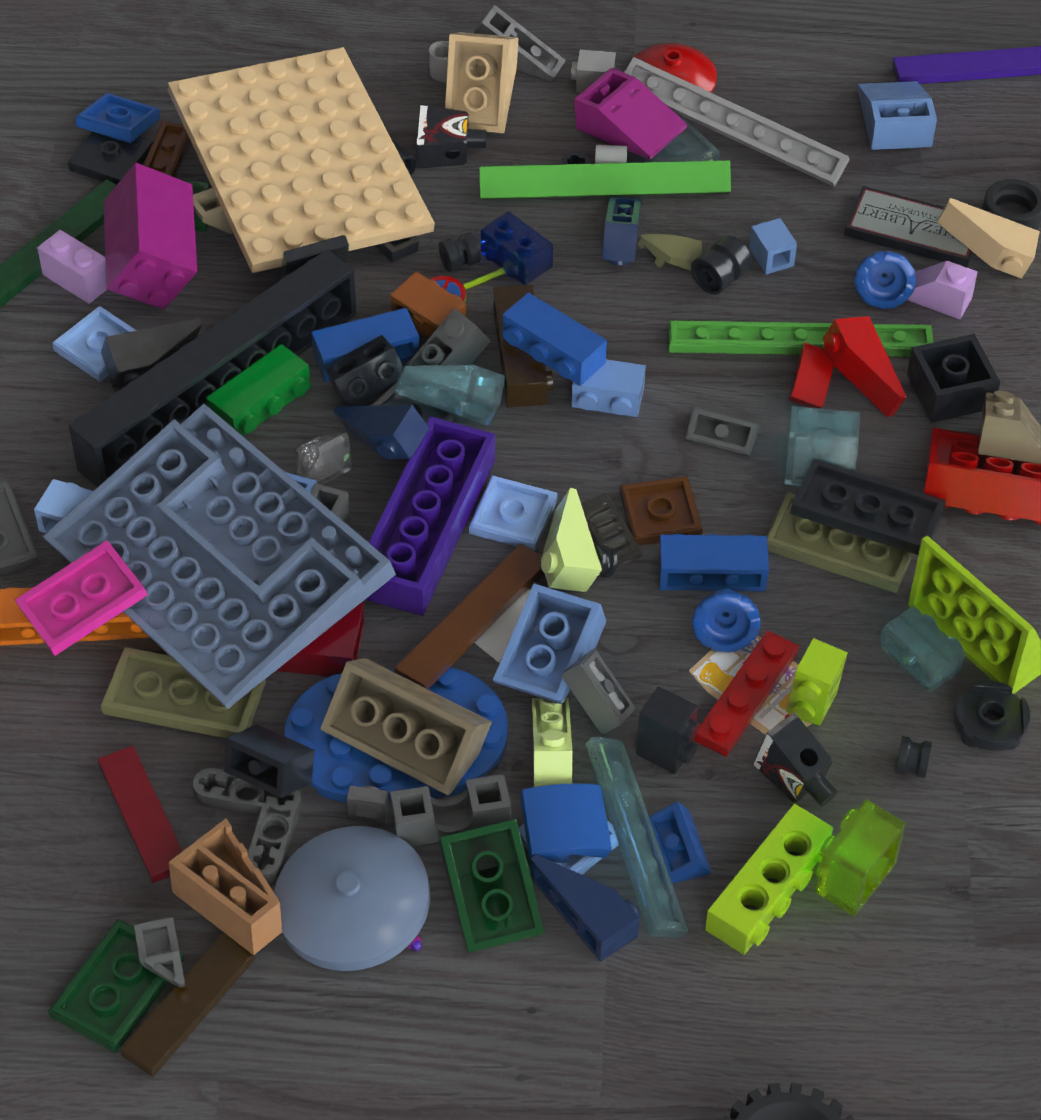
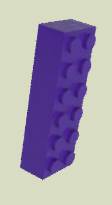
[365,416,495,616]

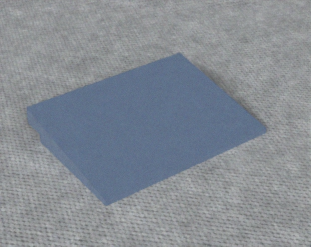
[43,404,396,709]

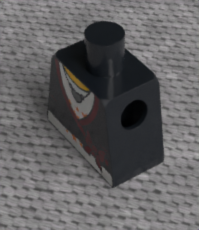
[416,105,487,168]
[753,712,838,807]

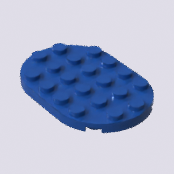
[284,667,508,803]

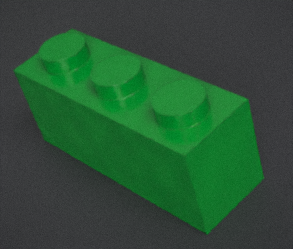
[206,344,311,436]

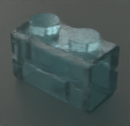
[879,606,965,693]

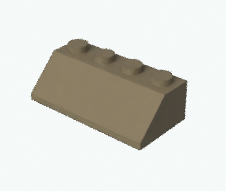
[320,658,492,795]

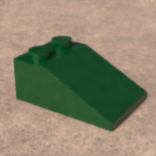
[438,819,545,953]

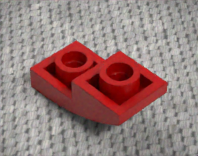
[788,342,834,411]

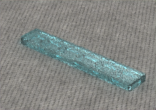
[585,737,688,938]

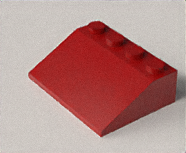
[923,427,1041,525]

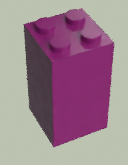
[104,162,197,310]

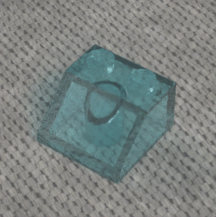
[784,406,860,486]

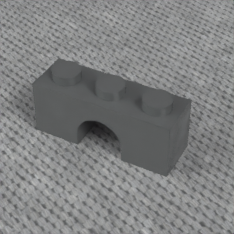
[390,774,511,846]

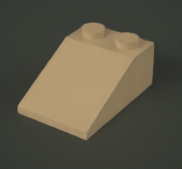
[445,32,519,133]

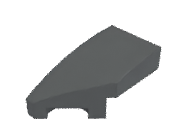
[134,917,185,987]

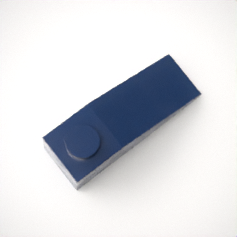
[602,196,641,265]
[334,405,429,460]
[530,855,640,962]

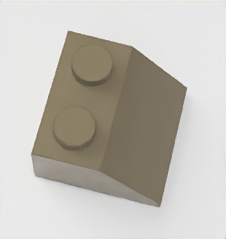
[978,391,1041,464]

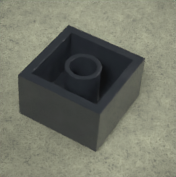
[907,334,1000,423]

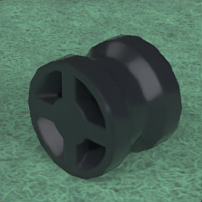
[895,736,932,778]

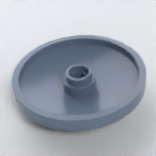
[274,826,431,971]

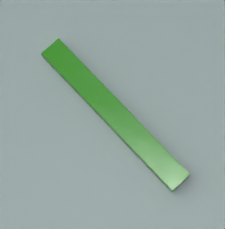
[479,160,731,199]
[668,320,933,357]

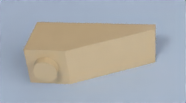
[937,198,1040,279]

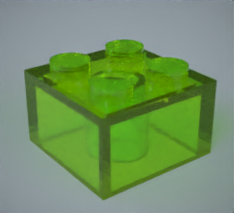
[815,799,906,917]

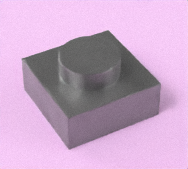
[347,786,389,824]

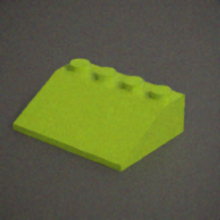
[908,536,1041,694]

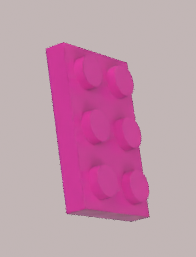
[15,540,148,656]

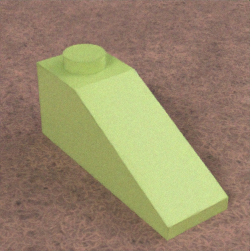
[541,488,602,592]

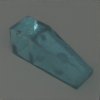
[393,365,505,426]

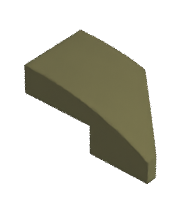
[637,234,702,270]

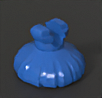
[854,250,916,310]
[692,588,761,653]

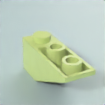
[532,698,572,787]

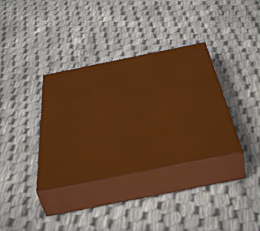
[620,476,703,546]

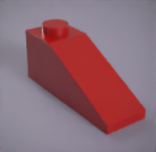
[822,316,907,417]

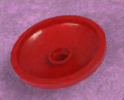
[630,43,717,93]

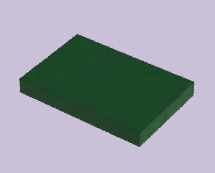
[48,919,184,1053]

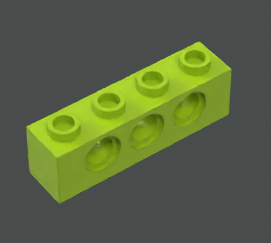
[705,803,834,955]

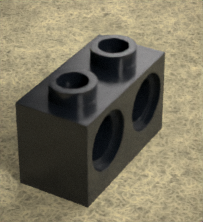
[324,335,407,406]

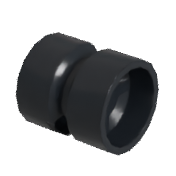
[691,235,752,295]

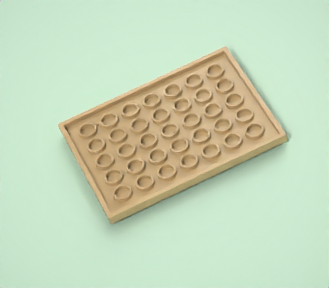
[168,47,435,273]

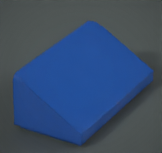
[645,801,712,884]

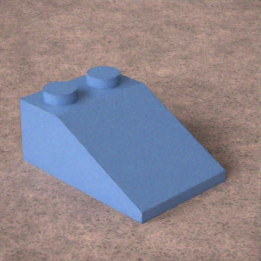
[493,584,606,704]

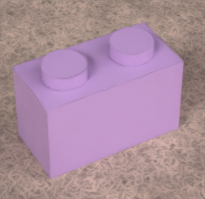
[37,230,107,304]

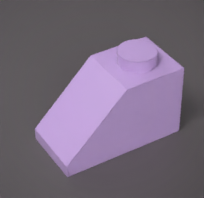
[908,261,978,320]

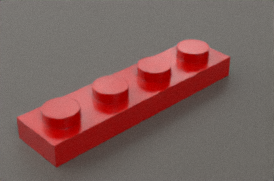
[694,630,799,757]

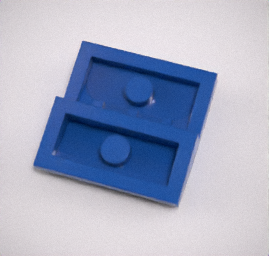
[520,784,612,863]

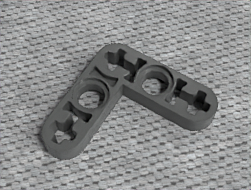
[193,768,301,884]

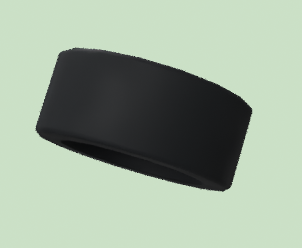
[982,179,1041,230]

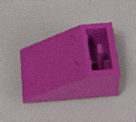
[574,68,687,160]

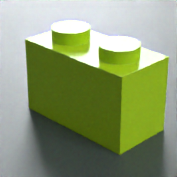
[786,638,848,726]

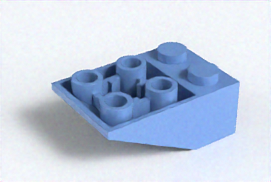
[857,81,937,150]

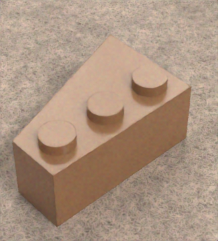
[169,818,282,955]

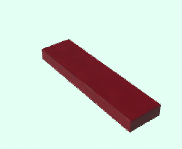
[98,746,182,883]

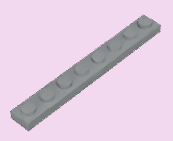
[624,57,849,187]

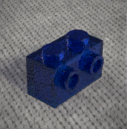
[480,211,553,285]

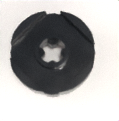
[954,681,1030,751]

